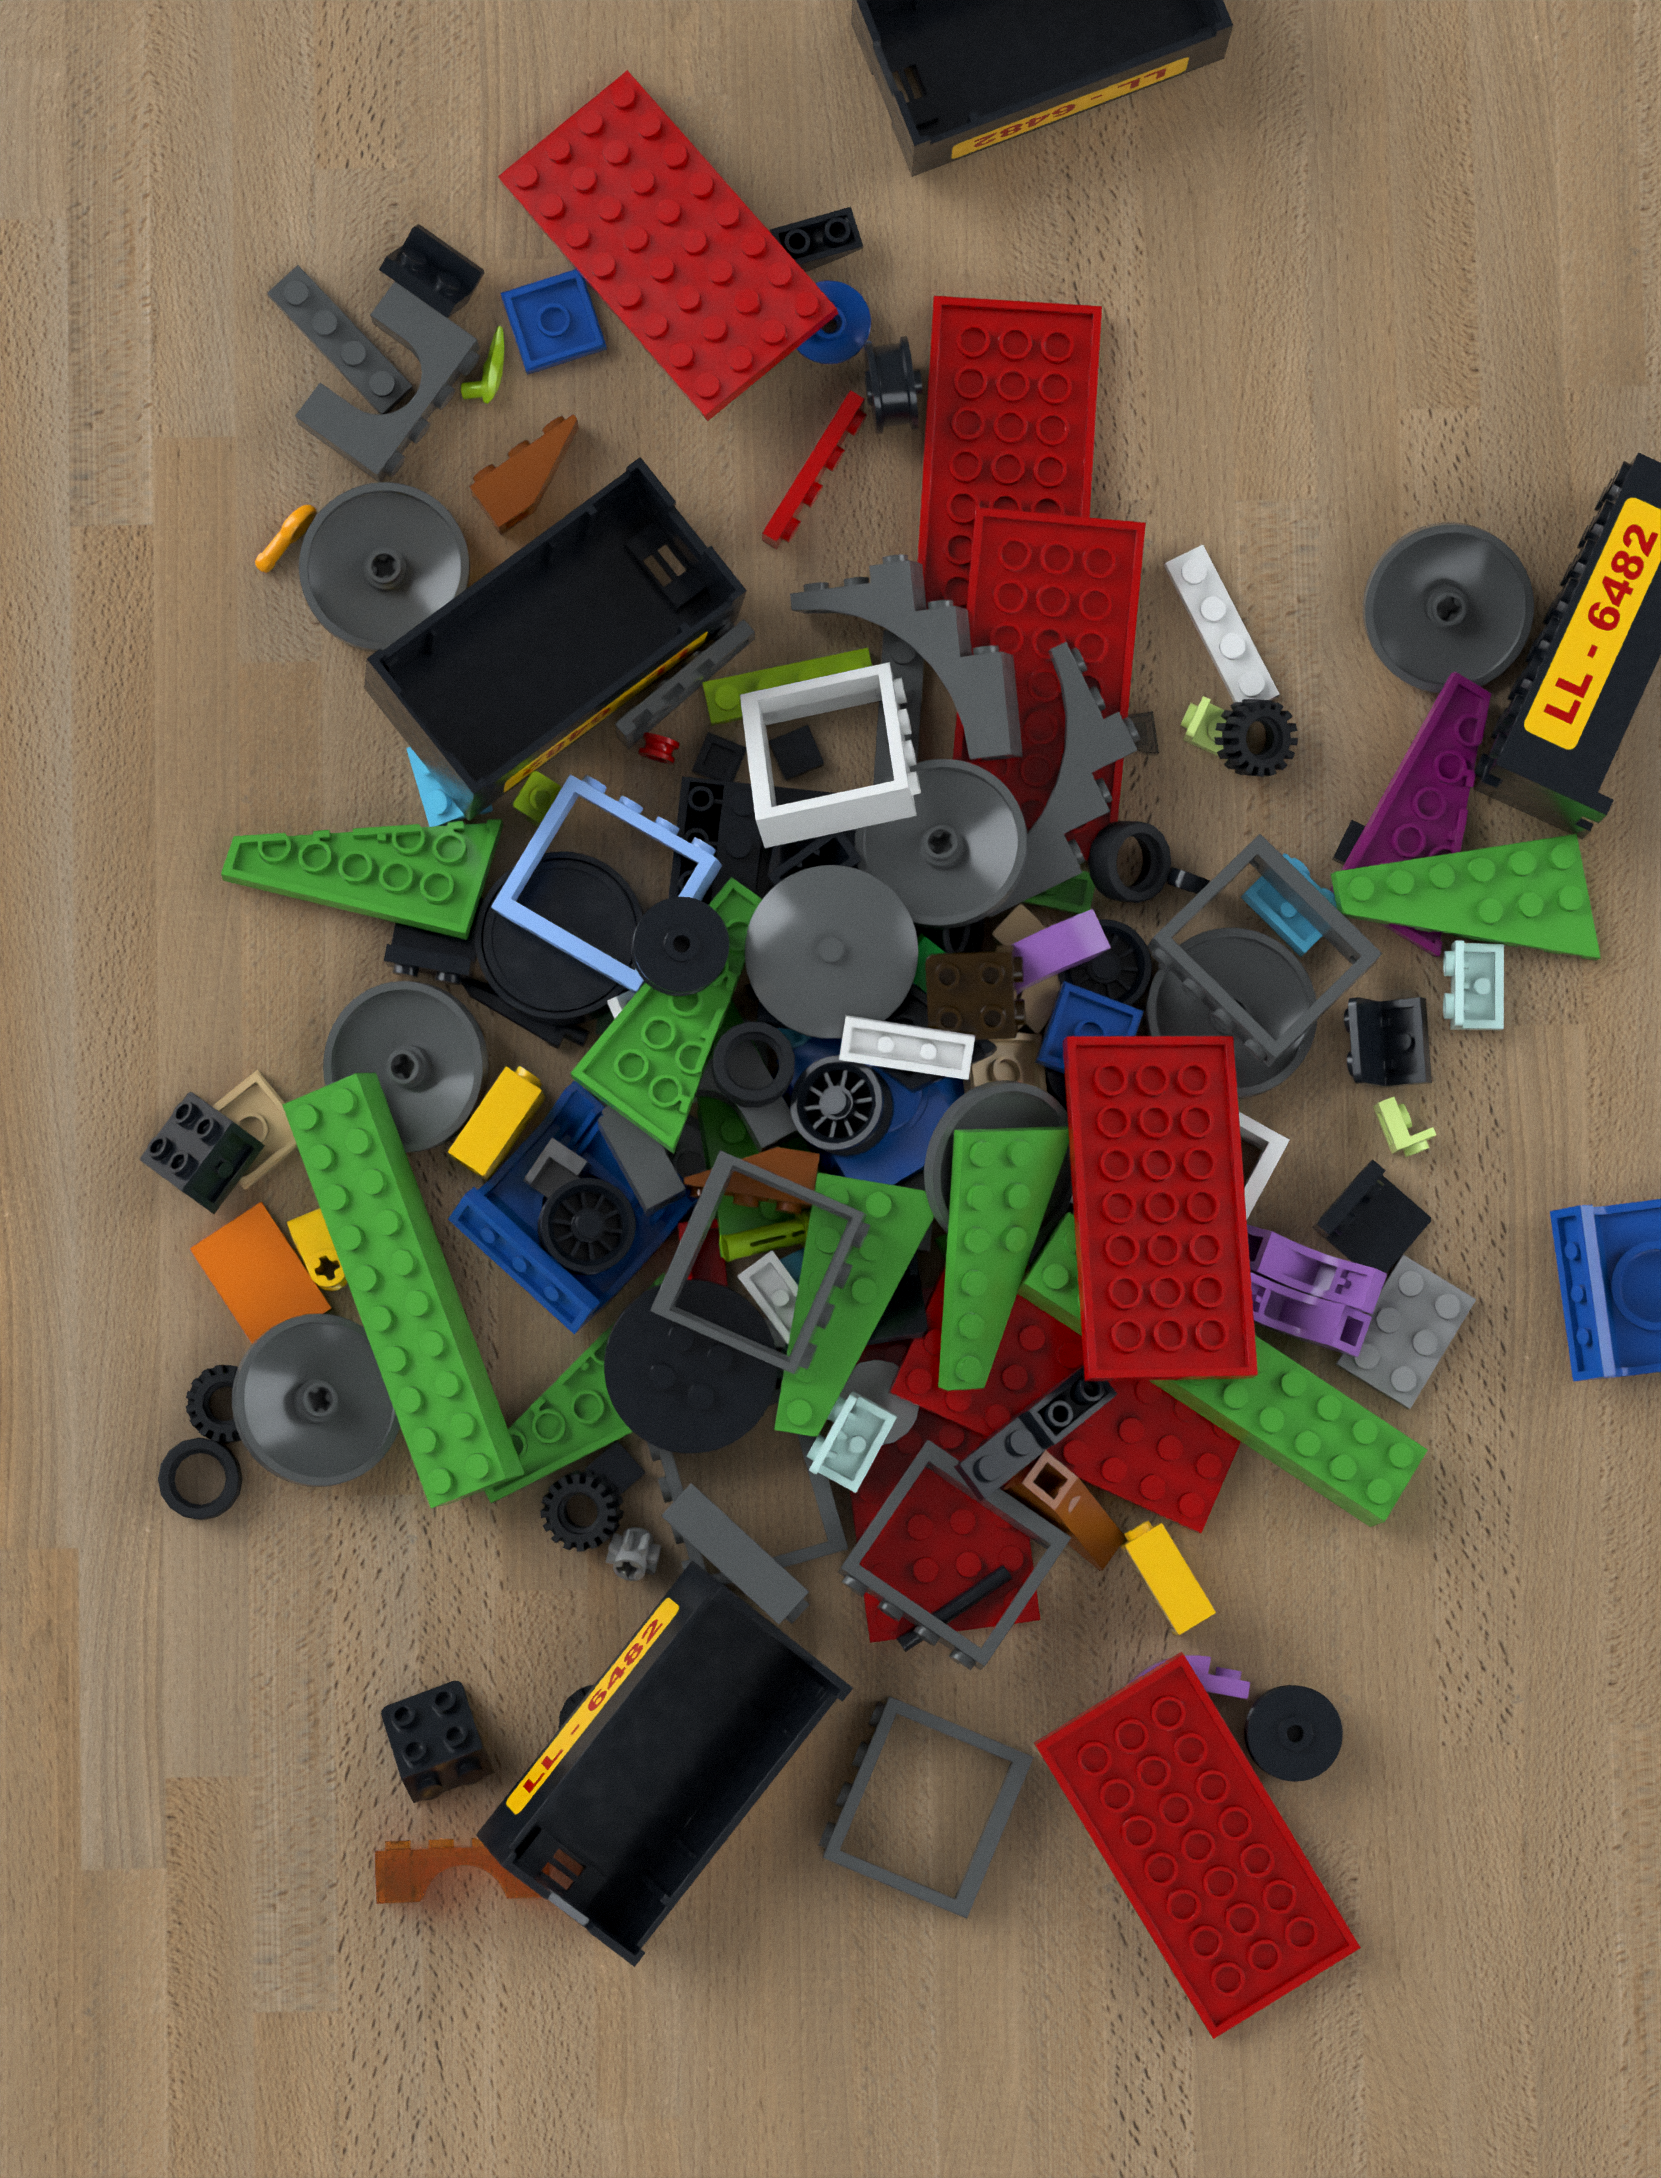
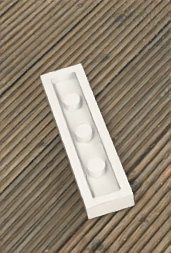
[1164,545,1280,703]

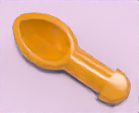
[255,505,317,573]

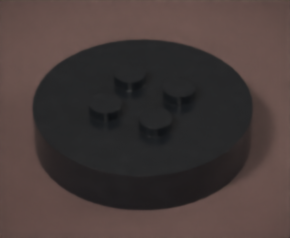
[475,851,644,1026]
[604,1278,778,1453]

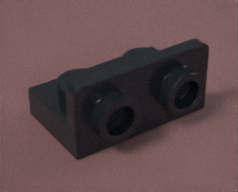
[379,224,484,318]

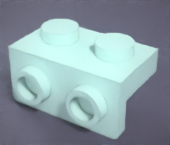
[1443,940,1504,1030]
[807,1391,898,1493]

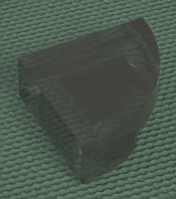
[1128,711,1159,756]

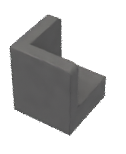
[523,1138,592,1198]

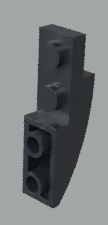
[770,207,863,272]
[954,1365,1117,1501]

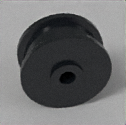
[864,336,923,434]
[631,897,729,996]
[1058,919,1151,1006]
[790,1055,894,1156]
[537,1178,636,1276]
[1244,1685,1343,1782]

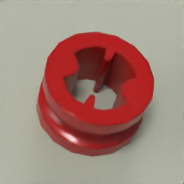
[638,732,680,765]

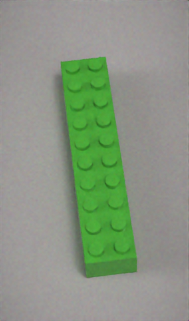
[282,1073,524,1508]
[1017,1212,1427,1527]

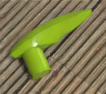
[461,326,504,404]

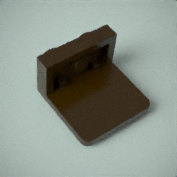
[925,945,1026,1040]

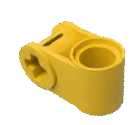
[287,1208,348,1292]

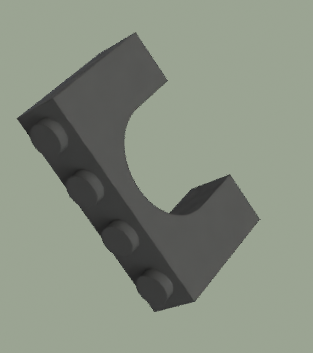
[295,282,480,482]
[598,1040,799,1217]

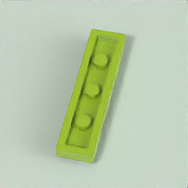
[702,648,872,726]

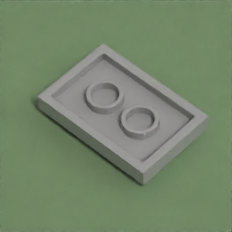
[1335,1255,1476,1409]

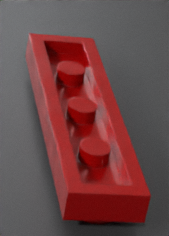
[762,390,867,550]

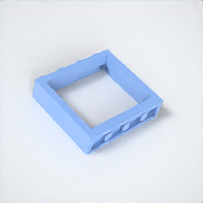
[491,774,722,993]

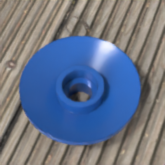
[796,280,871,364]

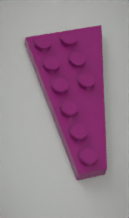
[1330,672,1491,957]

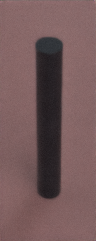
[896,1565,1012,1652]

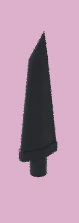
[460,979,590,1049]

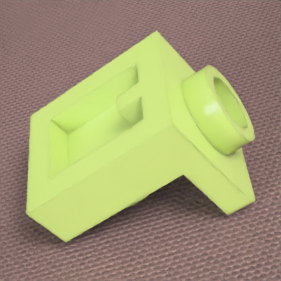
[1180,696,1228,760]
[1373,1097,1436,1157]

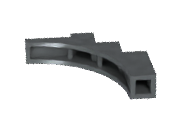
[790,554,1023,762]
[987,642,1140,918]

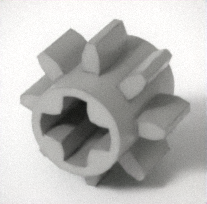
[606,1527,662,1581]

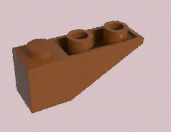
[469,414,579,535]
[683,1147,820,1215]
[1003,1450,1126,1571]

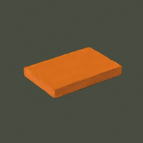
[190,1202,333,1344]

